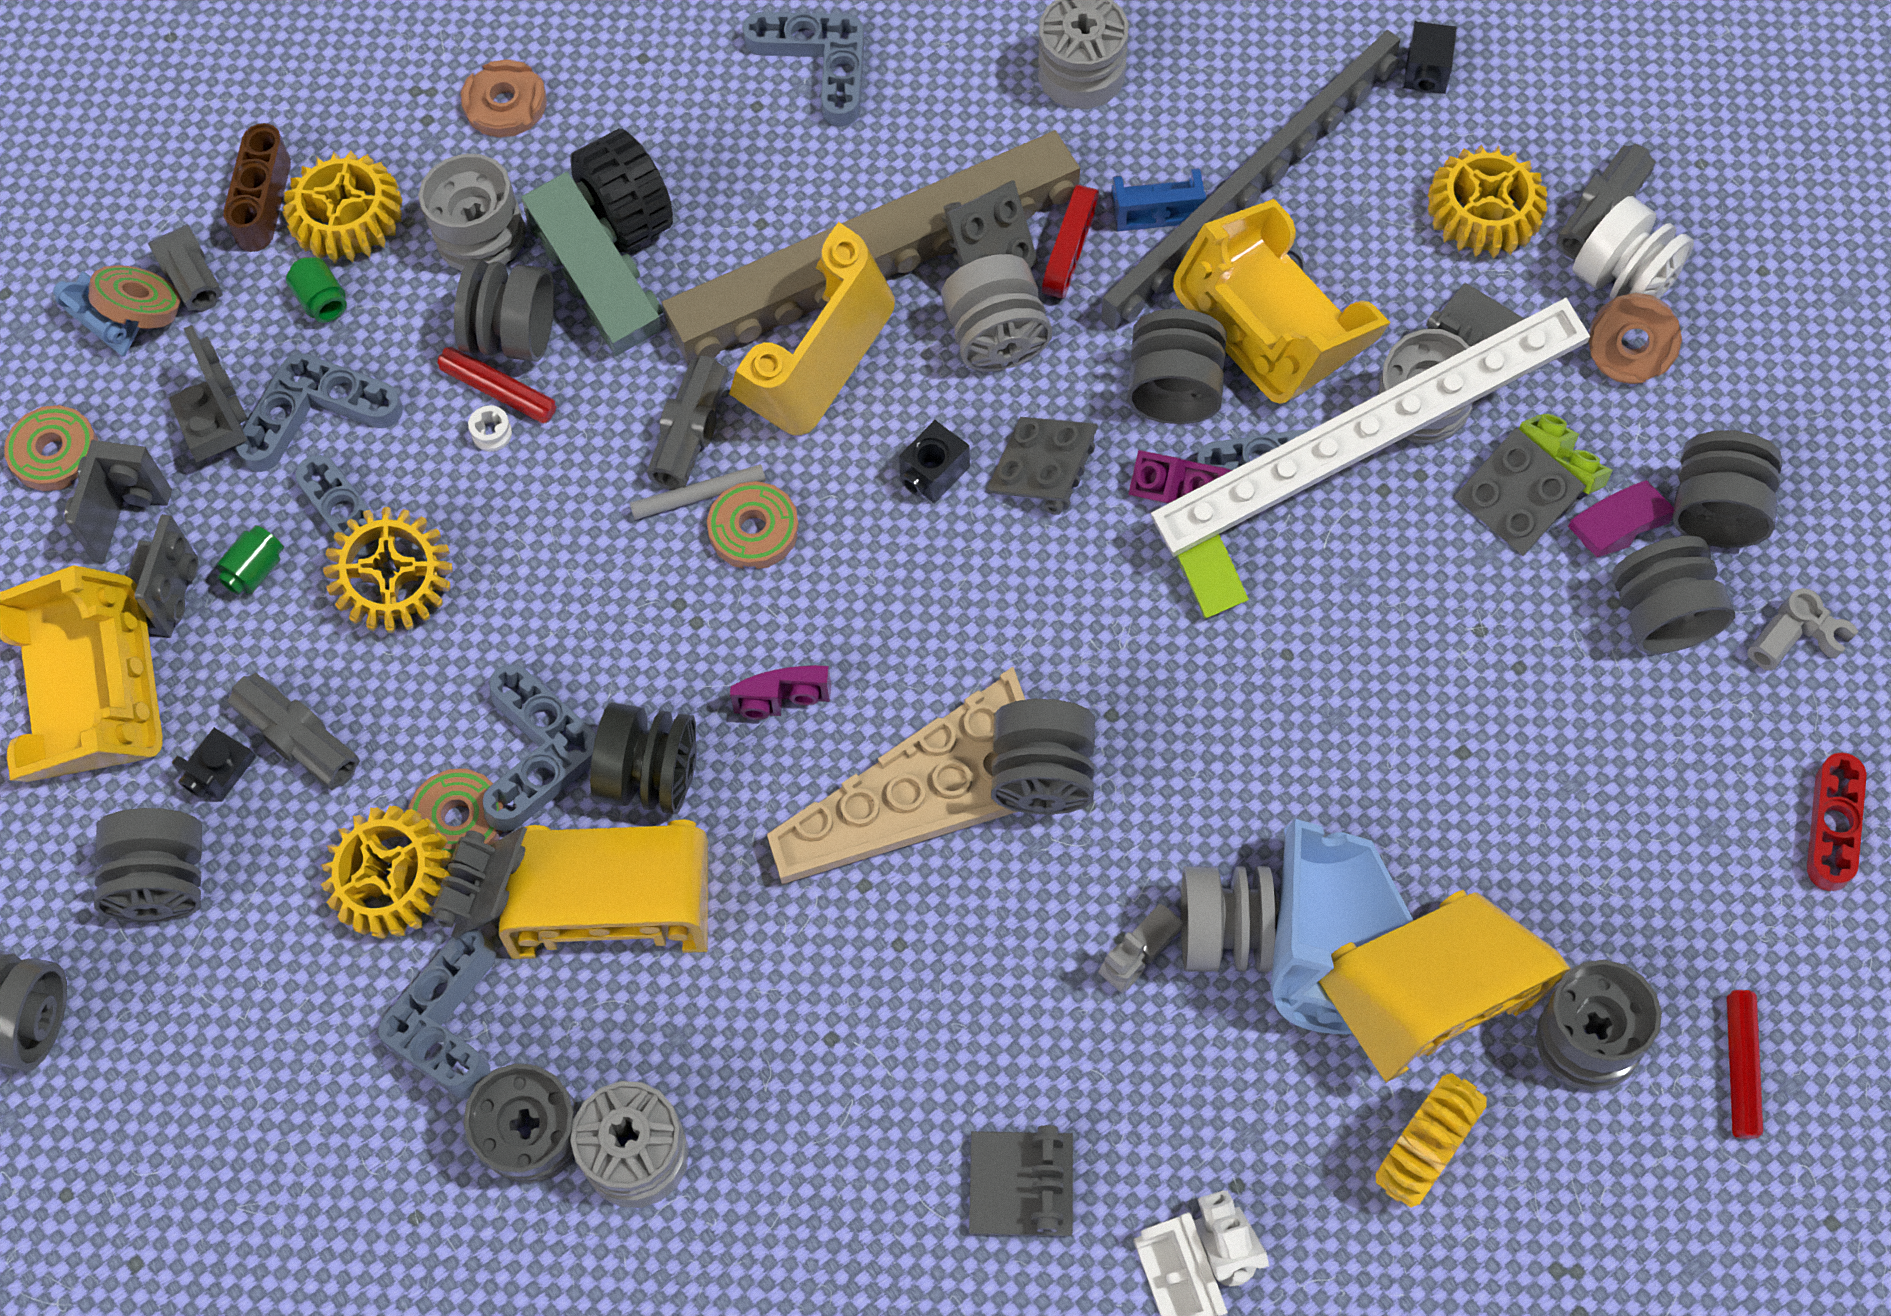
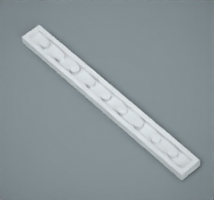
[1151,297,1590,557]

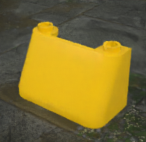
[1173,199,1391,404]
[729,222,895,435]
[0,565,163,782]
[499,820,708,959]
[1318,890,1571,1083]

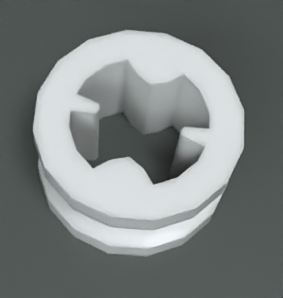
[468,405,512,452]

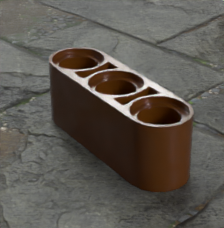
[224,123,291,252]

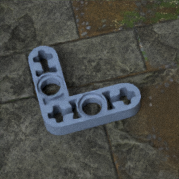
[742,12,865,127]
[236,353,403,472]
[483,665,596,831]
[378,929,496,1099]

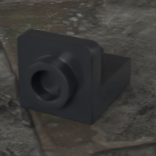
[172,727,256,802]

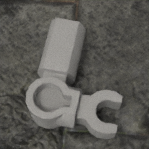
[1747,588,1859,671]
[1098,904,1183,993]

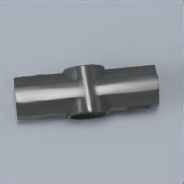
[1556,143,1656,260]
[647,355,729,490]
[227,672,360,790]

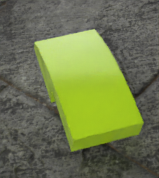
[1519,413,1613,495]
[1175,534,1249,619]

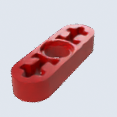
[1042,184,1099,299]
[1807,753,1867,891]

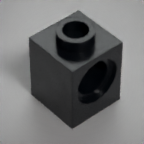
[1403,21,1457,94]
[899,420,970,504]

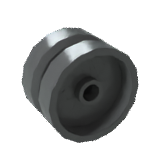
[0,950,67,1072]

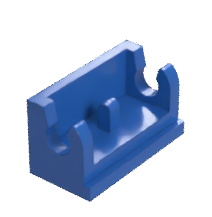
[1111,168,1206,232]

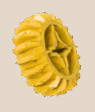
[1427,145,1547,259]
[283,151,403,264]
[323,507,453,633]
[320,805,453,939]
[1376,1073,1487,1208]

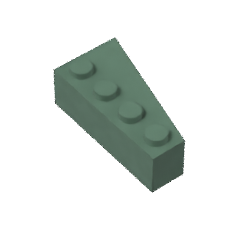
[521,171,663,357]

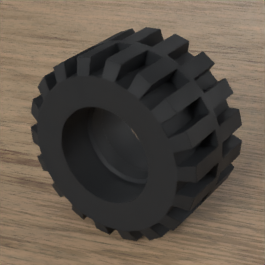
[570,128,673,252]

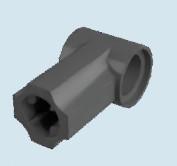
[148,224,223,312]

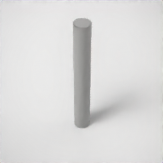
[630,464,766,520]

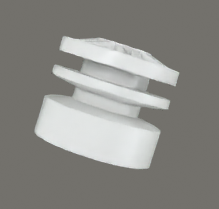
[1572,196,1694,300]

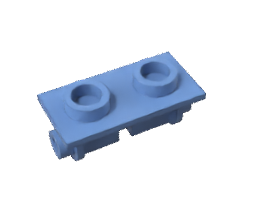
[53,271,140,356]

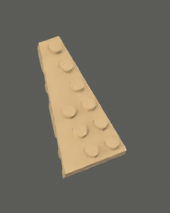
[767,667,1025,884]

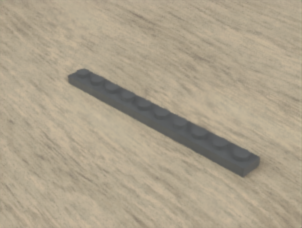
[1101,29,1401,331]

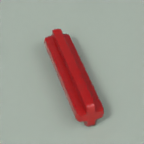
[437,347,557,423]
[1727,990,1763,1140]

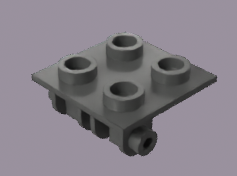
[942,180,1039,267]
[1426,282,1525,347]
[986,417,1098,515]
[1454,428,1586,556]
[432,827,527,938]
[969,1125,1073,1237]

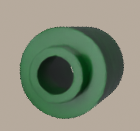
[286,257,347,323]
[215,525,284,595]

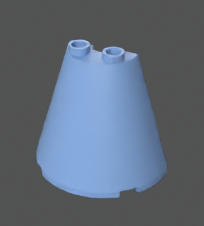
[1271,819,1414,1034]

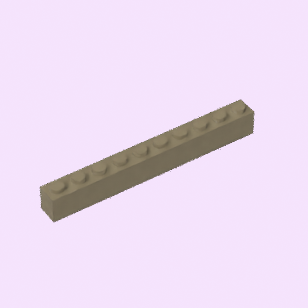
[661,130,1080,366]

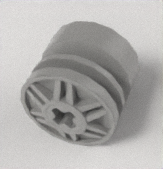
[1038,0,1129,109]
[418,154,526,271]
[941,254,1052,372]
[1379,329,1475,444]
[1181,866,1279,971]
[570,1081,689,1208]

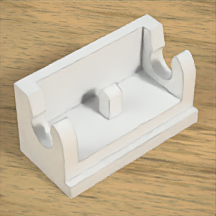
[1133,1212,1228,1316]

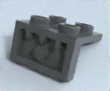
[168,325,248,463]
[64,440,172,563]
[127,514,199,638]

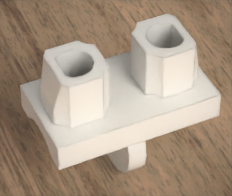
[1193,1191,1269,1286]

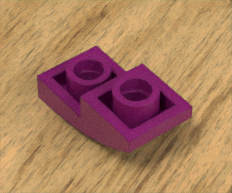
[1128,450,1232,504]
[1568,480,1674,558]
[730,665,831,720]

